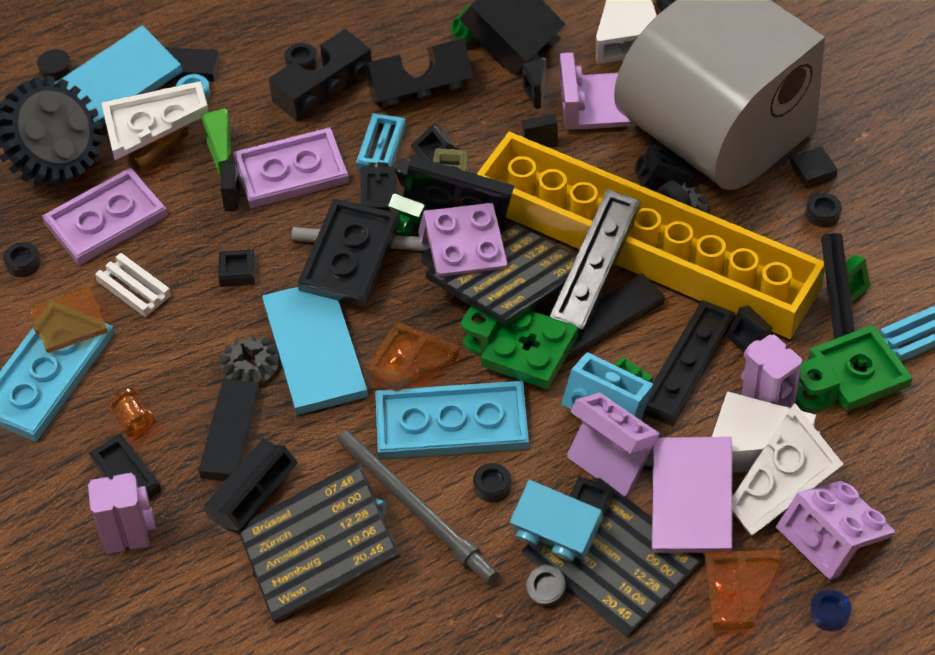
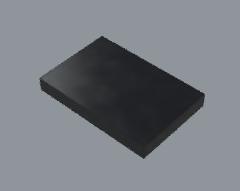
[403,155,515,228]
[297,199,401,307]

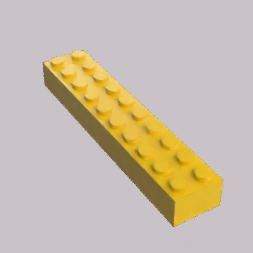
[477,132,825,340]

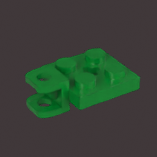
[461,306,579,390]
[796,325,913,413]

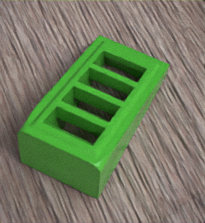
[201,109,232,180]

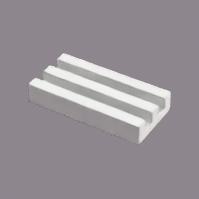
[95,253,171,317]

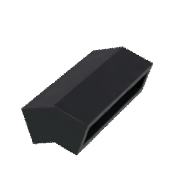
[204,438,298,530]

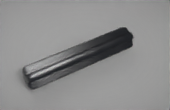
[821,233,855,339]

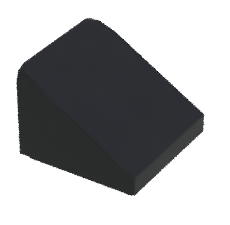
[522,58,546,109]
[410,123,460,161]

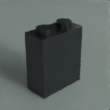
[459,0,566,76]

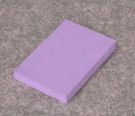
[233,128,349,209]
[42,167,168,266]
[652,437,732,553]

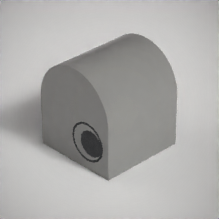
[614,0,825,190]

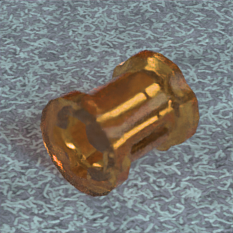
[109,387,155,437]

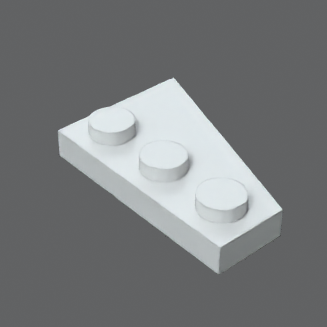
[101,81,209,160]
[732,403,843,536]

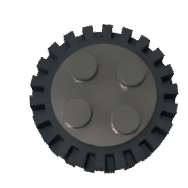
[0,76,103,187]

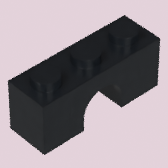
[269,29,372,122]
[363,38,474,107]

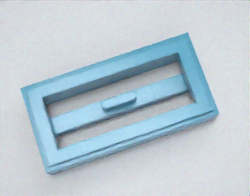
[356,113,406,171]
[880,306,935,362]

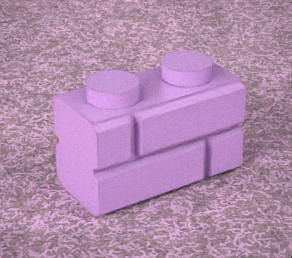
[741,335,802,408]
[88,473,155,554]

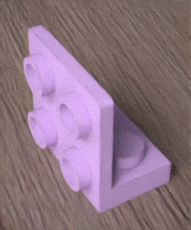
[560,52,632,130]
[419,203,507,277]
[567,392,660,496]
[776,481,895,580]

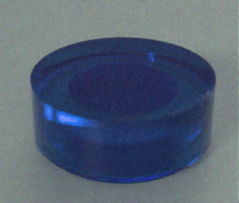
[810,589,852,631]

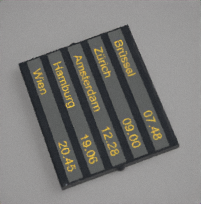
[426,220,577,326]
[238,461,401,624]
[522,477,706,638]

